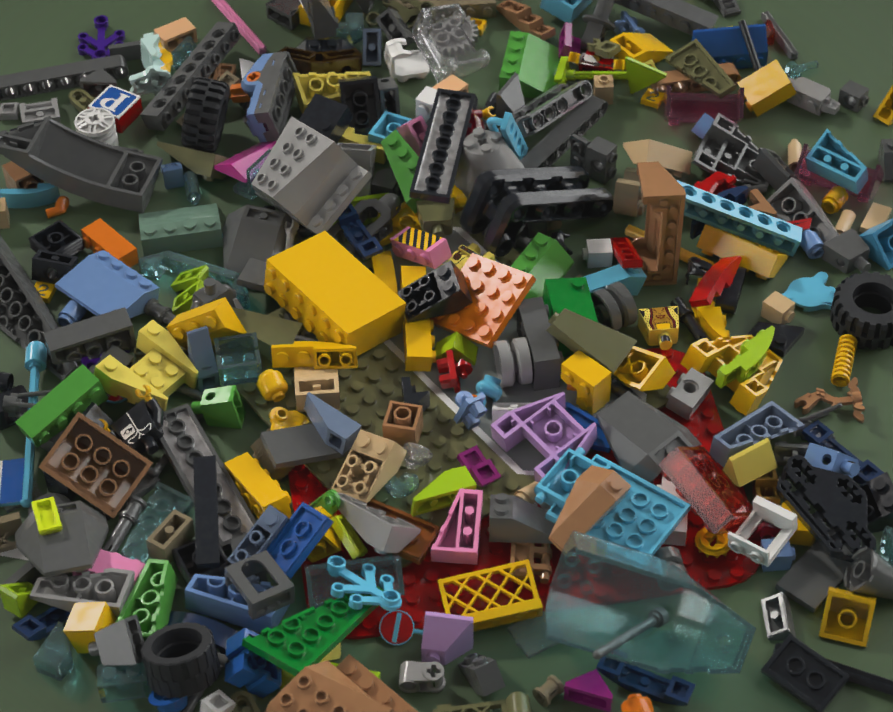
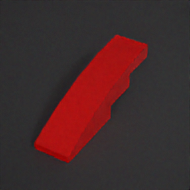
[689,256,742,307]

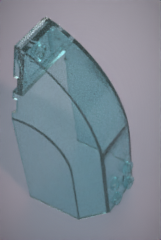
[543,530,756,674]

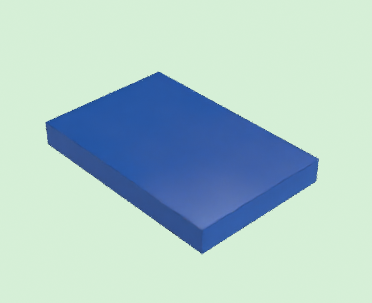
[266,502,333,578]

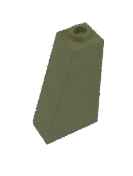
[232,307,303,359]
[546,308,637,375]

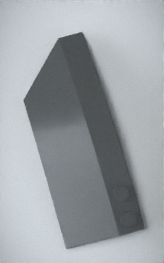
[299,0,339,39]
[0,116,163,213]

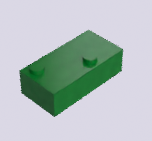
[542,277,598,357]

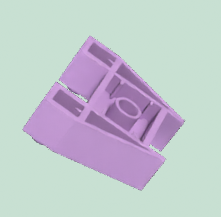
[490,392,597,482]

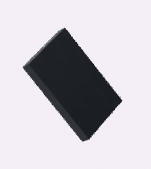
[761,634,850,712]

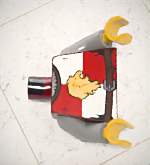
[568,50,625,80]

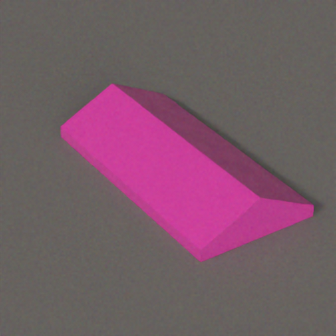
[214,141,276,183]

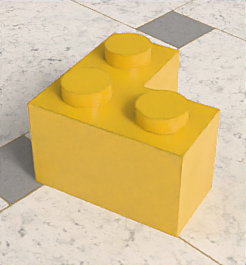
[561,350,612,415]

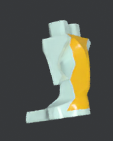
[129,32,173,96]

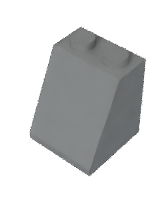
[337,142,377,197]

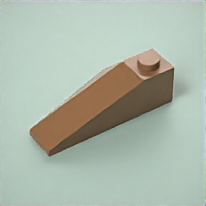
[548,465,631,554]

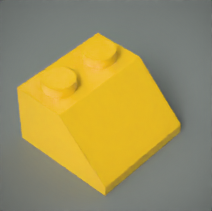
[819,586,876,647]

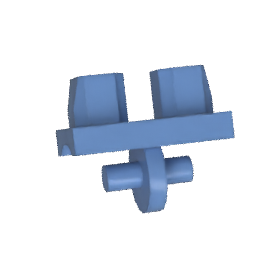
[613,11,645,35]
[454,391,487,430]

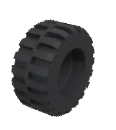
[181,77,230,153]
[830,271,893,350]

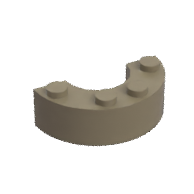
[613,167,647,217]

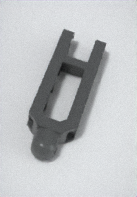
[498,80,593,142]
[327,193,401,261]

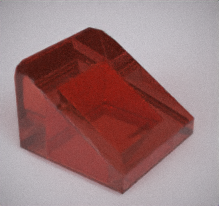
[764,19,775,46]

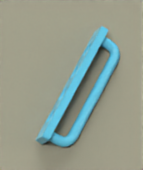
[486,112,528,160]

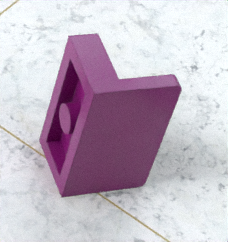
[558,22,581,59]

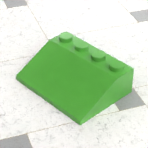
[499,31,560,98]

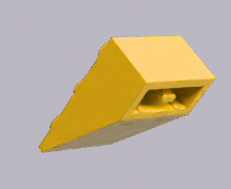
[610,32,674,71]

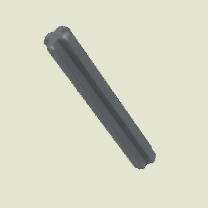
[760,11,799,60]

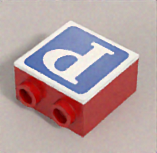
[88,85,143,133]

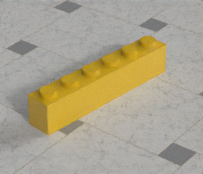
[399,266,436,372]

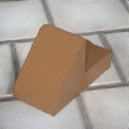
[748,188,777,218]

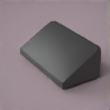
[761,592,796,640]

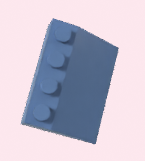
[55,250,160,318]

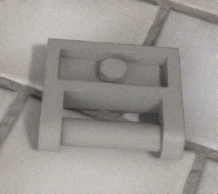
[19,98,61,125]

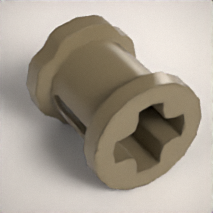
[532,675,564,707]

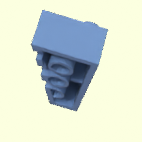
[184,574,290,633]

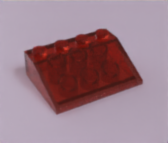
[658,447,753,535]

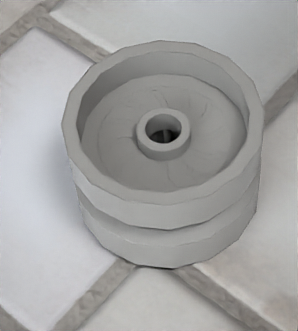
[493,337,533,388]

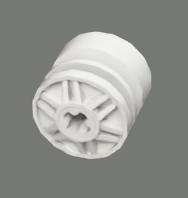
[74,107,119,146]

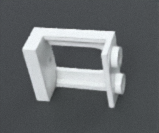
[727,495,798,567]

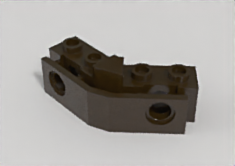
[278,46,362,74]

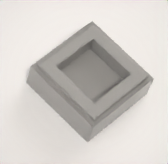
[0,102,20,120]

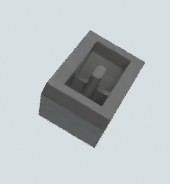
[79,68,118,96]

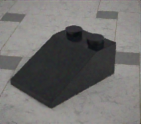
[338,75,381,136]

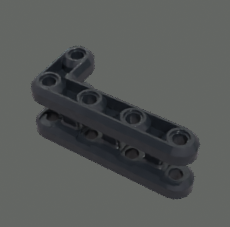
[460,166,614,258]

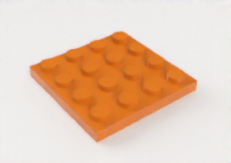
[430,253,537,349]

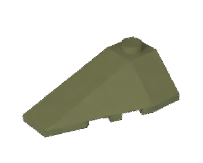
[157,141,228,182]

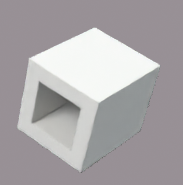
[582,238,613,268]

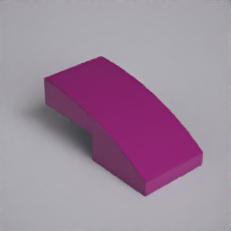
[457,445,501,487]

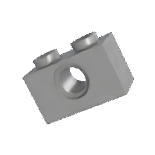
[666,367,714,420]

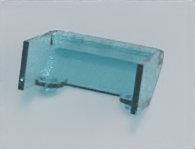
[304,554,405,608]

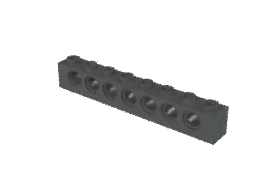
[140,22,241,131]

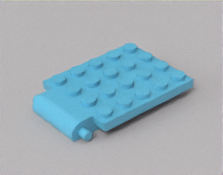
[534,447,691,572]

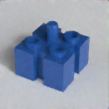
[225,628,282,698]

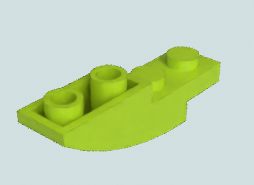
[715,326,775,389]

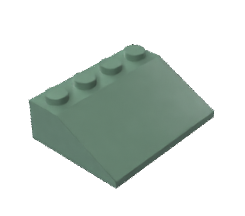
[138,203,223,257]

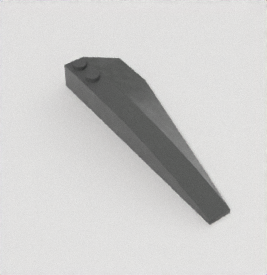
[0,235,79,381]

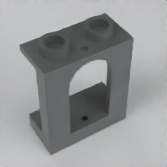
[225,550,295,620]

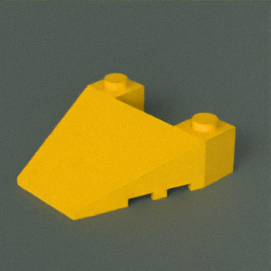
[680,335,783,416]

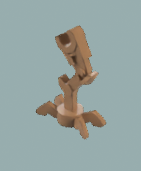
[794,377,865,423]

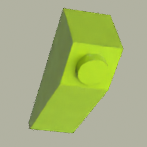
[411,466,477,517]

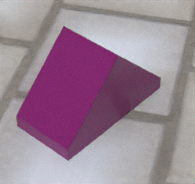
[564,669,613,712]

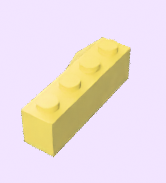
[292,71,371,114]

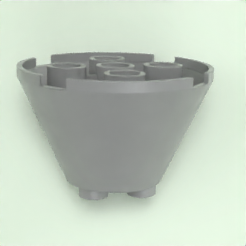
[454,128,525,199]

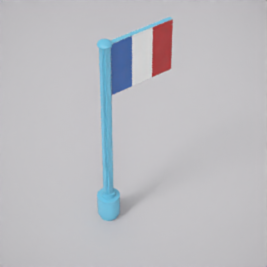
[0,341,47,508]

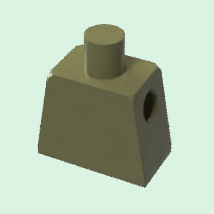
[416,198,455,238]

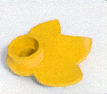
[269,407,309,430]

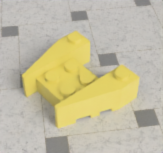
[94,320,199,411]

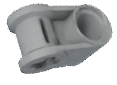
[399,661,446,693]

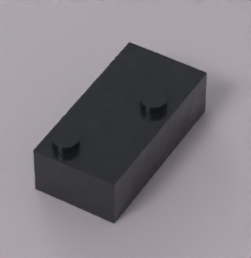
[299,93,353,143]

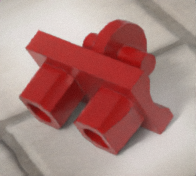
[436,350,473,393]

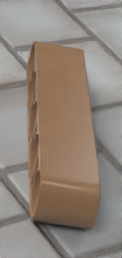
[651,63,741,96]

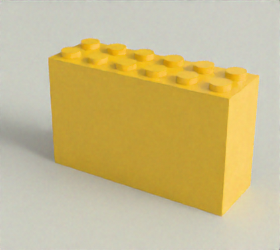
[264,231,406,356]

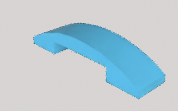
[0,183,60,208]

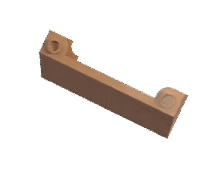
[631,162,686,286]

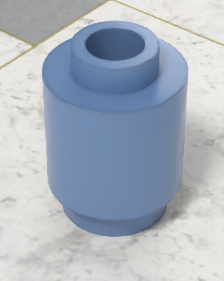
[800,229,824,259]
[57,299,87,327]

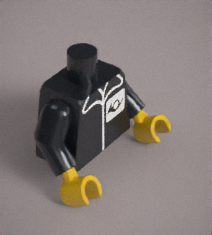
[99,385,164,455]

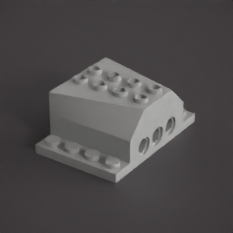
[251,116,373,235]

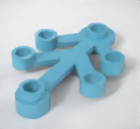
[326,556,402,611]

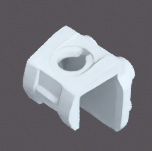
[384,38,430,82]

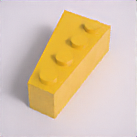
[224,452,292,519]

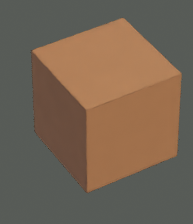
[2,161,44,189]
[382,400,423,452]

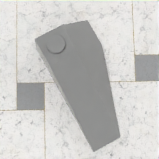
[767,177,839,243]
[337,492,421,555]
[30,568,135,618]

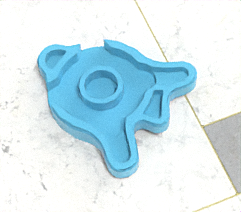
[782,271,836,312]

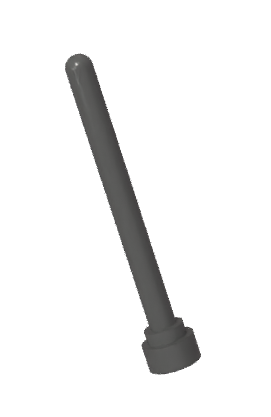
[592,607,669,660]

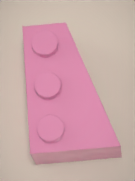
[431,489,483,565]

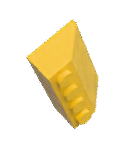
[696,224,789,280]

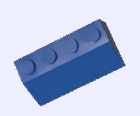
[692,24,768,69]

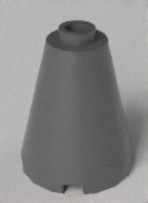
[844,547,893,600]

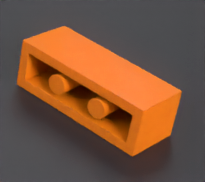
[81,218,139,268]

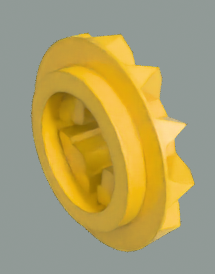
[695,526,731,559]

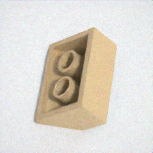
[623,139,693,178]

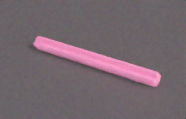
[211,0,267,55]

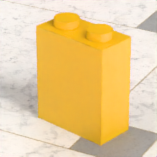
[737,59,797,117]

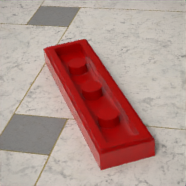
[610,237,643,268]

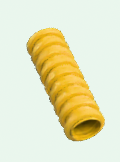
[830,334,858,387]

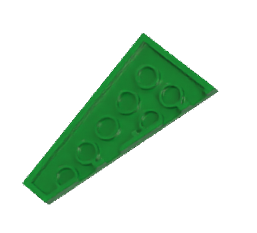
[242,586,384,676]

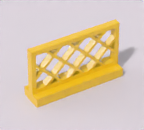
[437,559,543,632]

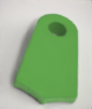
[309,489,341,516]

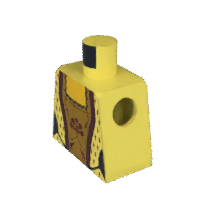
[638,306,679,350]

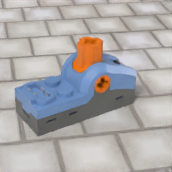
[230,51,297,143]

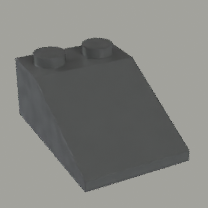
[489,493,555,544]

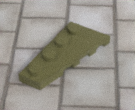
[665,39,737,99]

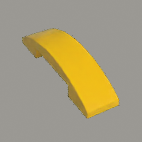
[371,250,398,295]

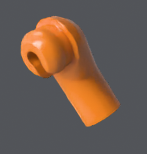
[45,196,69,219]

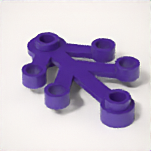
[77,15,125,59]

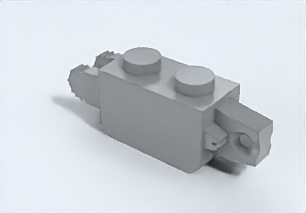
[787,77,841,116]

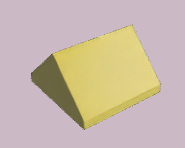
[722,437,778,488]

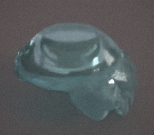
[385,473,419,498]

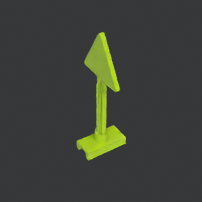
[554,56,667,94]

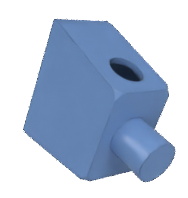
[804,442,860,479]

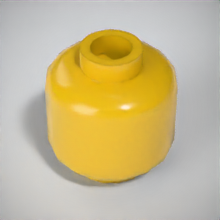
[256,369,289,402]

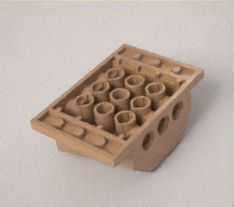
[265,654,418,712]

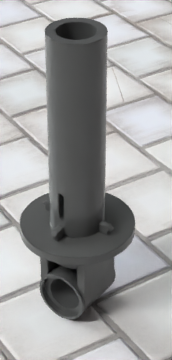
[580,0,615,51]

